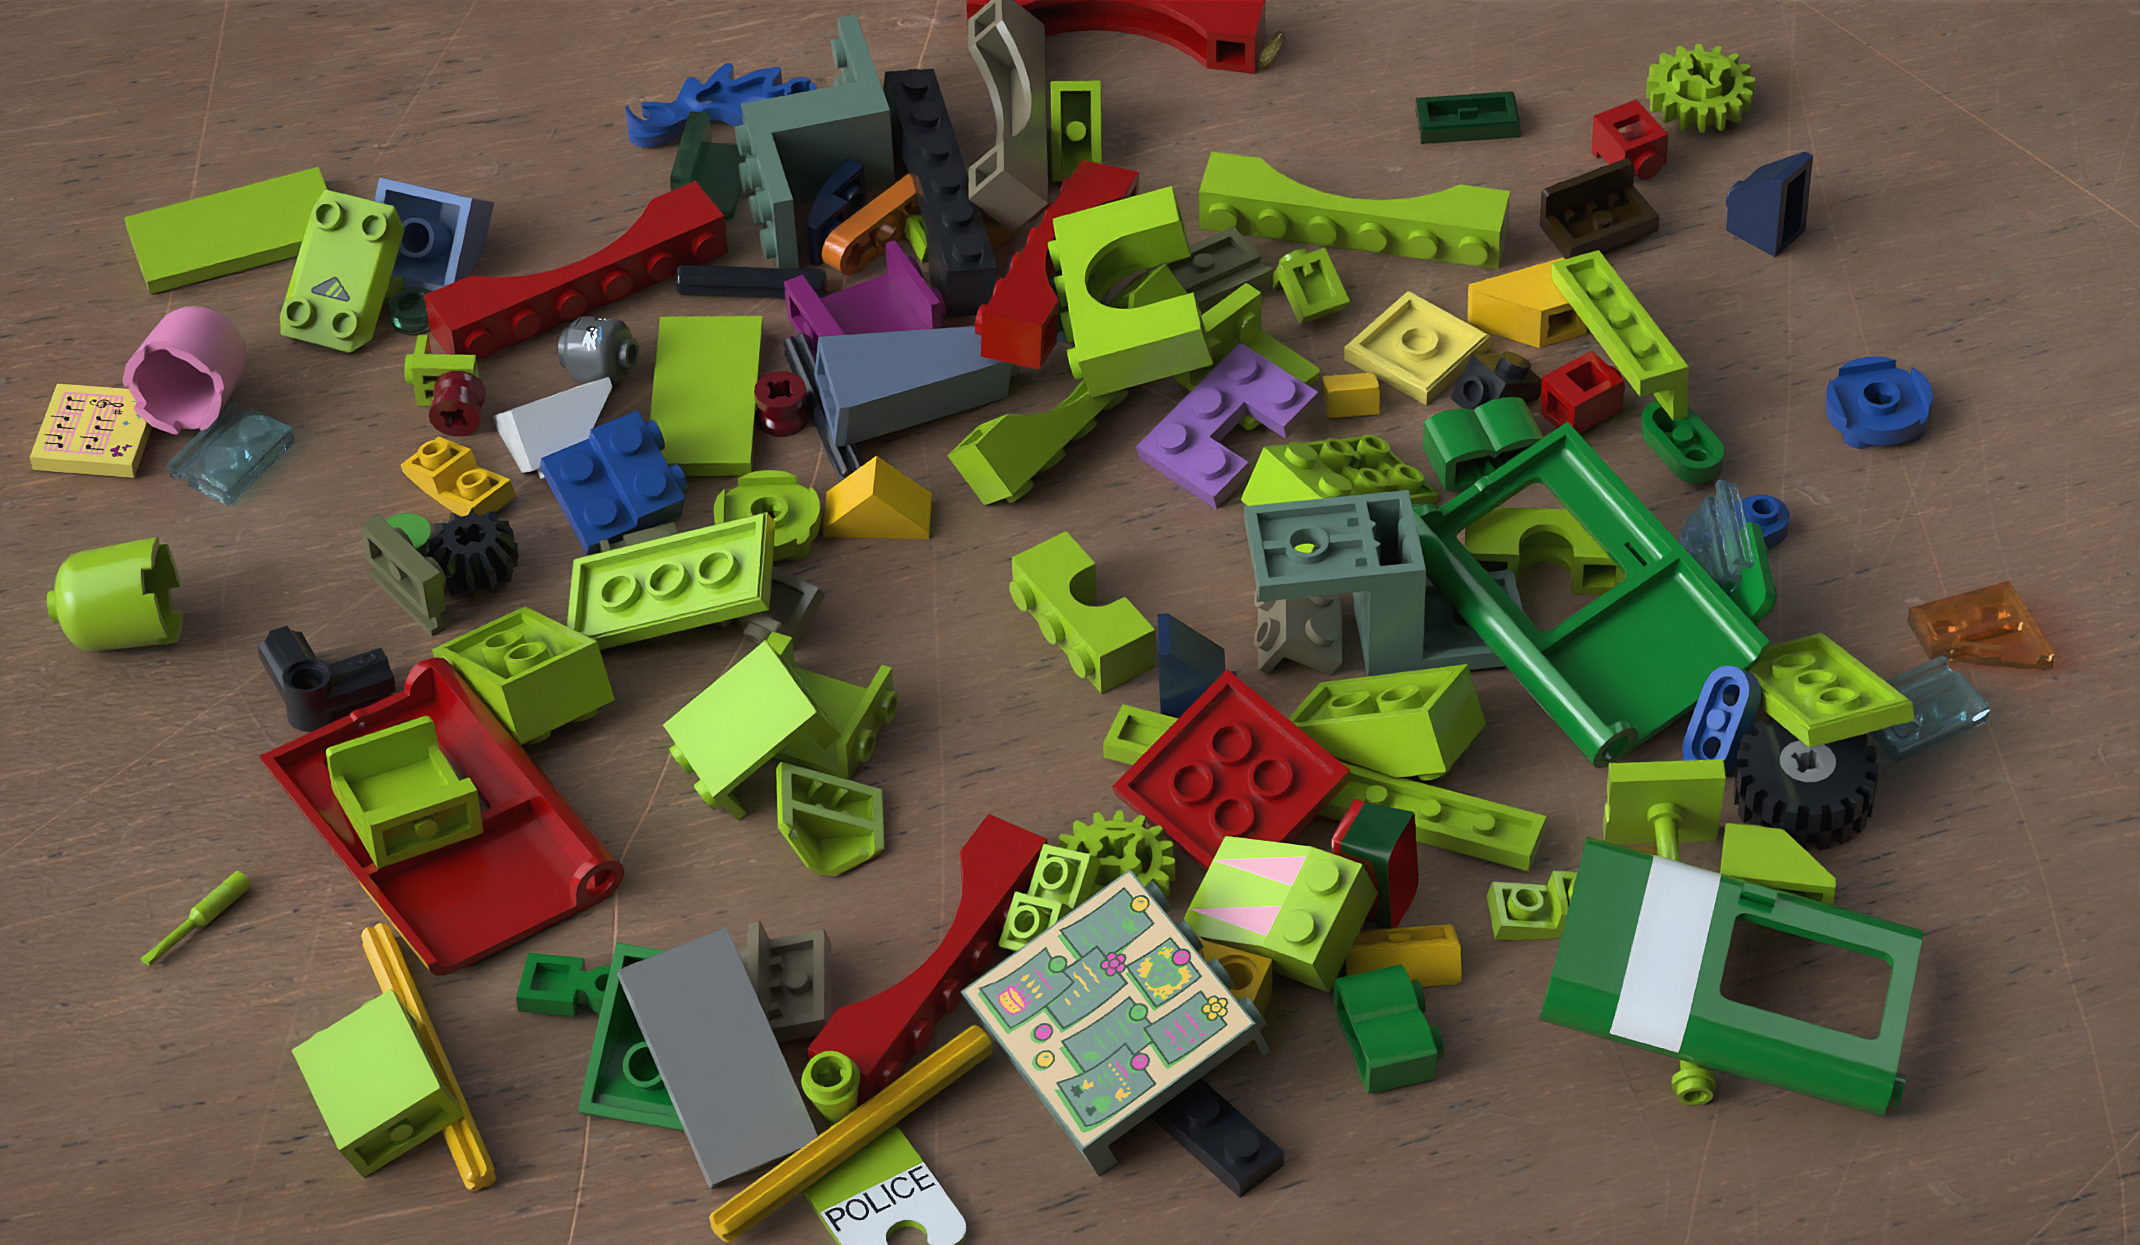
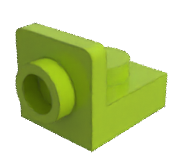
[1271,248,1350,325]
[405,335,479,406]

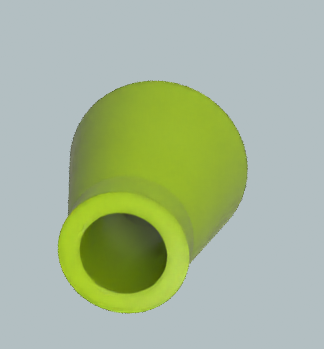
[801,1051,860,1127]

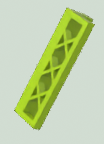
[1552,250,1689,421]

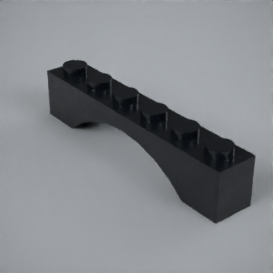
[883,69,998,317]

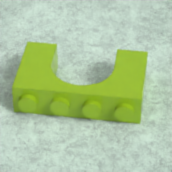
[1048,186,1213,398]

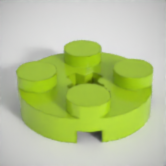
[713,470,821,561]

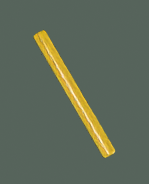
[361,923,496,1191]
[709,1025,993,1243]

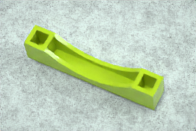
[1199,151,1510,269]
[947,264,1201,506]

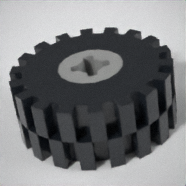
[1733,717,1879,851]

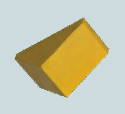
[823,456,933,539]

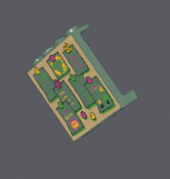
[961,869,1270,1176]

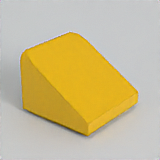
[1322,372,1380,418]

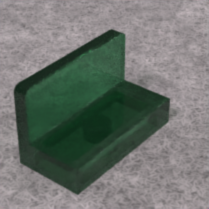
[670,111,746,220]

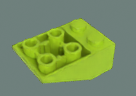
[1241,434,1440,553]

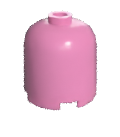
[122,306,247,434]

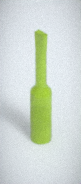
[140,871,251,966]

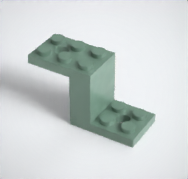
[735,14,895,268]
[1244,490,1523,677]

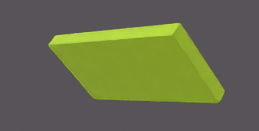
[124,167,328,295]
[650,316,764,476]
[567,512,776,650]
[1748,633,1915,748]

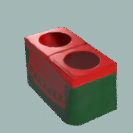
[1331,799,1419,928]

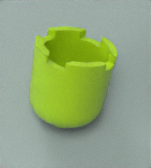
[47,537,183,651]

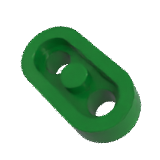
[1641,400,1724,483]

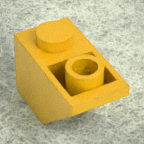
[1467,257,1587,348]

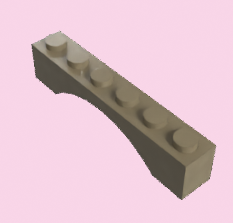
[968,0,1048,232]

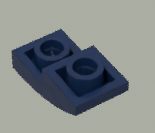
[807,158,866,267]

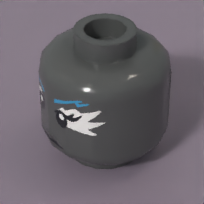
[558,316,639,385]

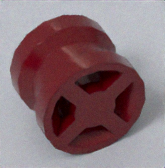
[429,371,486,437]
[754,371,809,437]

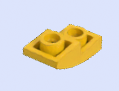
[400,436,517,517]

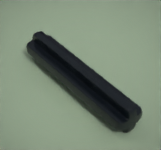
[676,265,827,299]

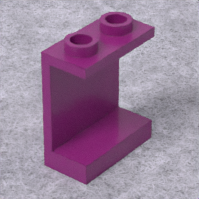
[784,240,946,353]

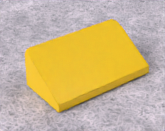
[1343,924,1462,987]

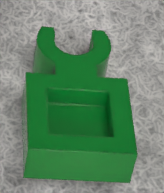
[516,952,611,1017]

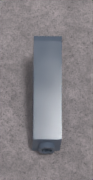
[814,326,1018,447]

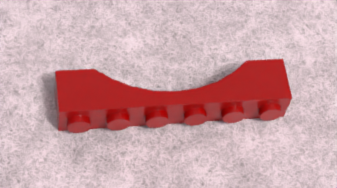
[966,0,1266,74]
[975,160,1139,370]
[424,181,728,360]
[807,814,1047,1106]

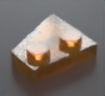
[1907,581,2055,671]

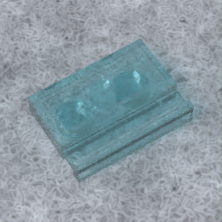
[167,399,295,506]
[1680,479,1755,596]
[1869,655,1990,763]

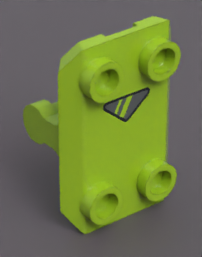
[280,190,404,353]

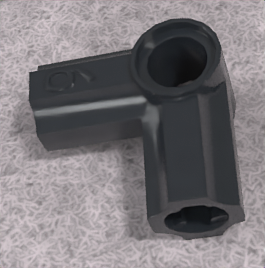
[258,626,396,732]

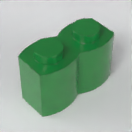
[1422,397,1544,491]
[1333,964,1444,1094]

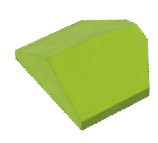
[776,762,885,876]

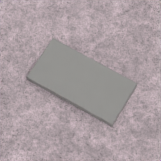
[617,927,818,1189]

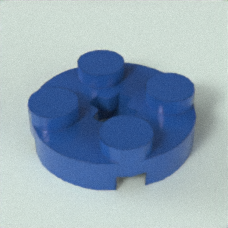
[1825,356,1933,449]

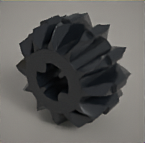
[426,507,519,598]

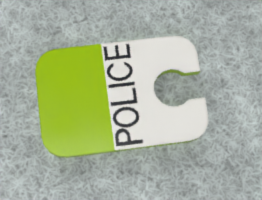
[802,1124,967,1245]

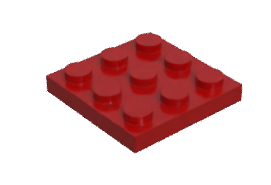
[1112,669,1352,873]

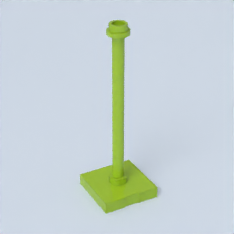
[1602,759,1726,1106]

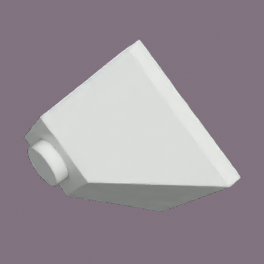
[492,377,612,479]

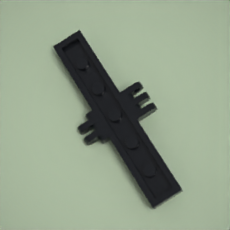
[1149,1078,1284,1198]

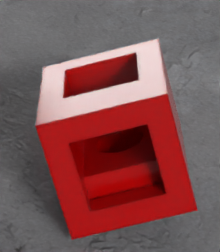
[1591,99,1668,180]
[1540,351,1625,436]

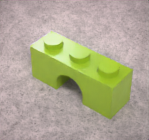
[1464,507,1626,595]
[1009,531,1156,694]

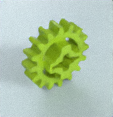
[1646,43,1755,133]
[1058,810,1175,900]

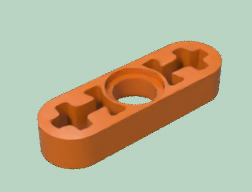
[822,173,921,276]

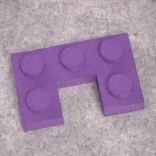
[1136,343,1321,509]

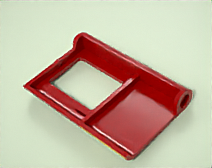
[259,657,624,976]

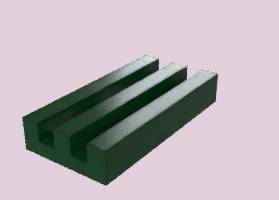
[1415,91,1520,144]

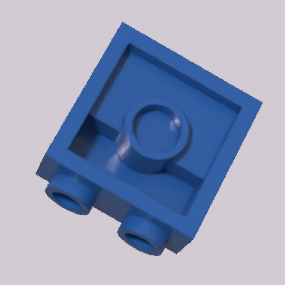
[540,410,689,556]

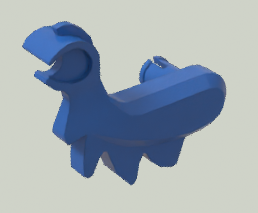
[625,63,817,147]

